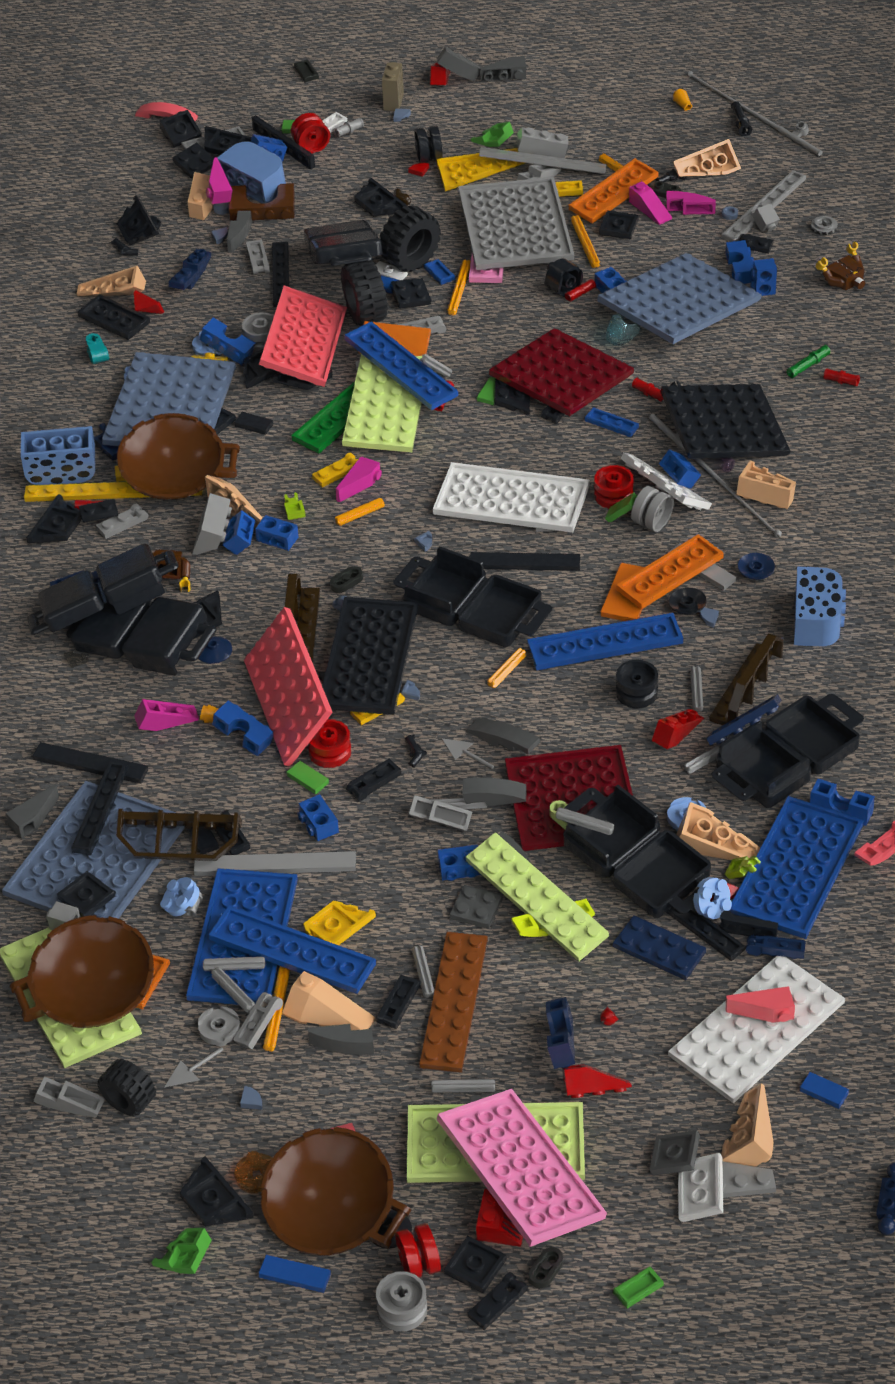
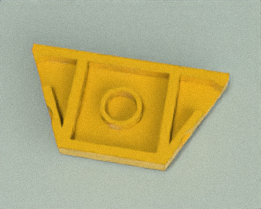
[303,900,376,945]

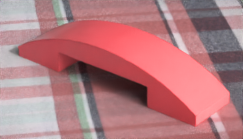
[135,102,198,121]
[854,821,895,866]

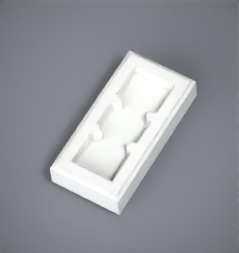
[322,112,347,133]
[376,261,408,280]

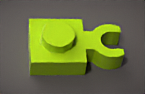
[284,492,306,520]
[725,856,761,879]

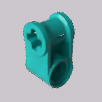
[86,333,109,364]

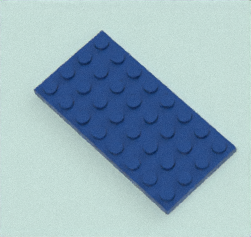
[729,796,864,939]
[186,868,298,1007]

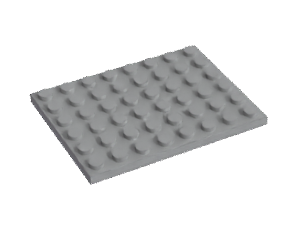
[458,177,574,270]

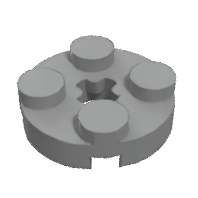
[198,1007,241,1047]

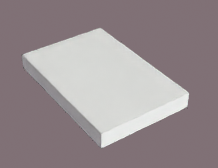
[678,1153,723,1222]

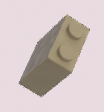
[382,62,404,111]

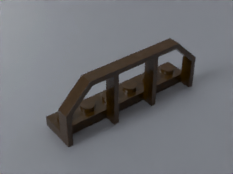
[284,574,320,663]
[709,633,784,726]
[116,808,242,861]

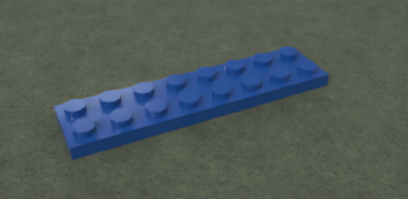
[345,321,458,410]
[527,613,683,671]
[209,906,376,994]

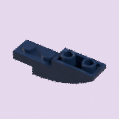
[169,249,211,290]

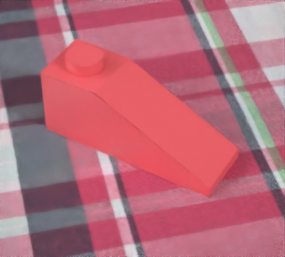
[725,986,795,1023]

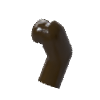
[394,189,412,205]

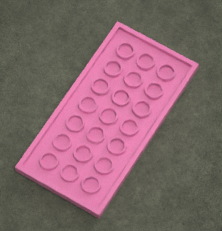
[437,1089,607,1247]

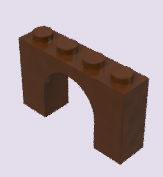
[229,183,295,221]

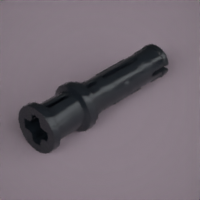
[731,101,752,136]

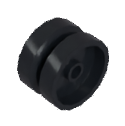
[414,125,443,163]
[616,659,658,708]

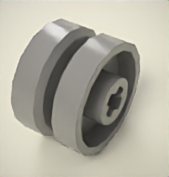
[242,312,274,353]
[631,486,674,532]
[376,1272,427,1331]

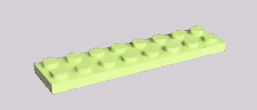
[466,832,609,961]

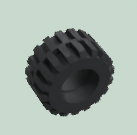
[97,1059,156,1117]

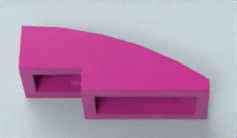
[666,191,716,215]

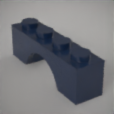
[546,997,575,1069]

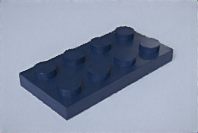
[706,693,781,745]
[613,915,706,980]

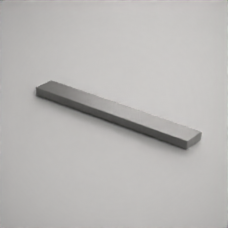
[479,147,607,174]
[721,170,806,242]
[194,851,356,876]

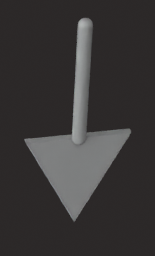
[442,739,494,769]
[165,1047,223,1087]

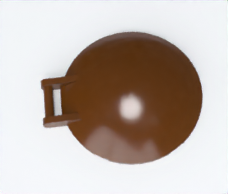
[117,413,240,499]
[10,915,154,1028]
[261,1127,411,1256]

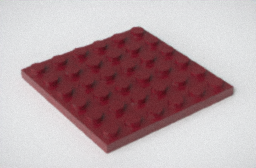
[489,328,634,416]
[505,745,633,851]

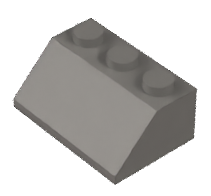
[517,127,568,158]
[192,493,232,555]

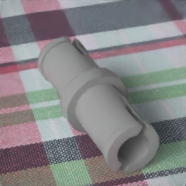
[333,118,364,138]

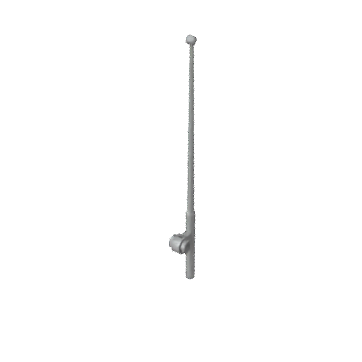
[688,71,823,156]
[649,414,782,537]

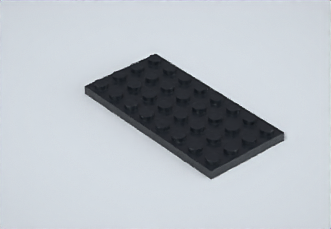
[322,597,418,715]

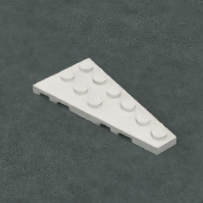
[620,452,712,510]

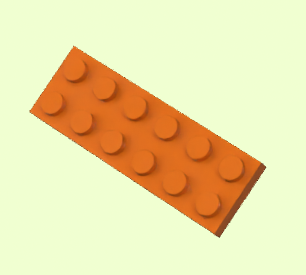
[569,158,658,224]
[616,534,724,610]

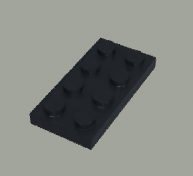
[78,294,150,340]

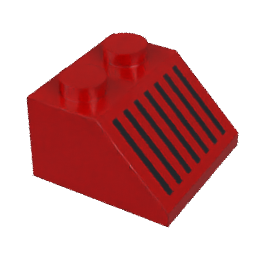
[476,1188,523,1247]

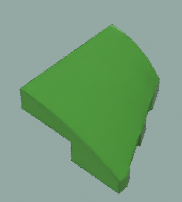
[471,121,514,147]
[151,1228,212,1274]

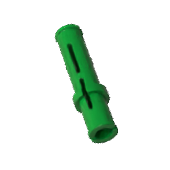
[786,345,831,379]

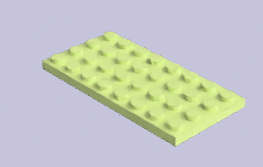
[342,354,422,453]
[0,927,142,1068]
[407,1102,585,1183]

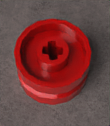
[290,113,330,153]
[594,465,634,509]
[308,719,351,768]
[395,1223,441,1278]

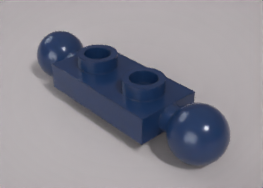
[876,1162,895,1235]

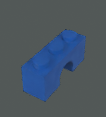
[725,240,754,284]
[199,317,255,365]
[212,700,274,756]
[810,779,875,826]

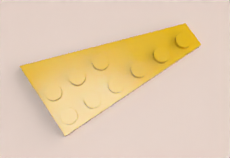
[436,148,524,192]

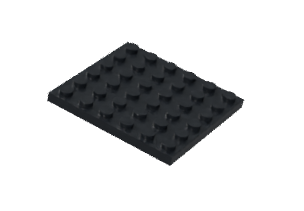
[660,384,791,459]

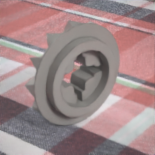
[811,216,838,235]

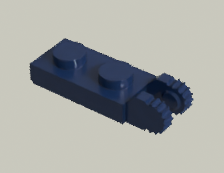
[746,935,806,959]

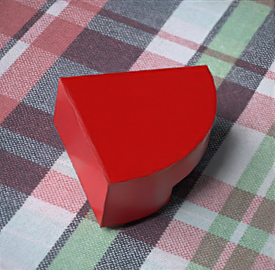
[408,163,430,177]

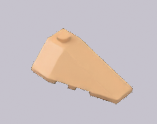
[673,139,741,177]
[76,265,146,296]
[205,475,263,528]
[677,802,760,860]
[282,971,376,1031]
[721,1083,774,1167]

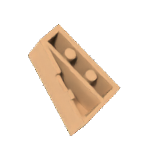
[188,172,214,220]
[736,460,796,509]

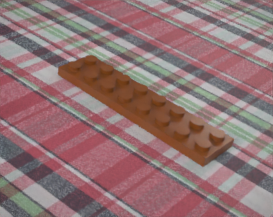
[419,932,488,1073]

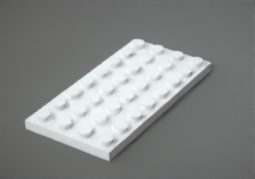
[433,462,590,533]
[668,956,845,1103]

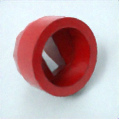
[600,1007,619,1026]

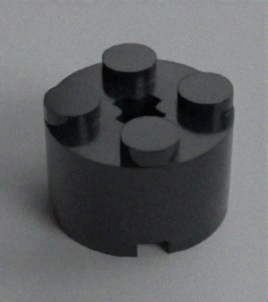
[544,258,583,297]

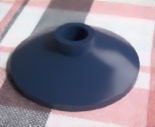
[738,553,775,580]
[198,636,232,664]

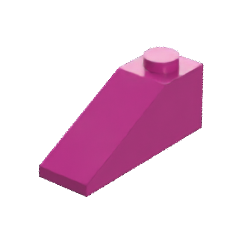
[206,157,232,204]
[629,181,672,225]
[336,457,382,502]
[134,699,199,731]

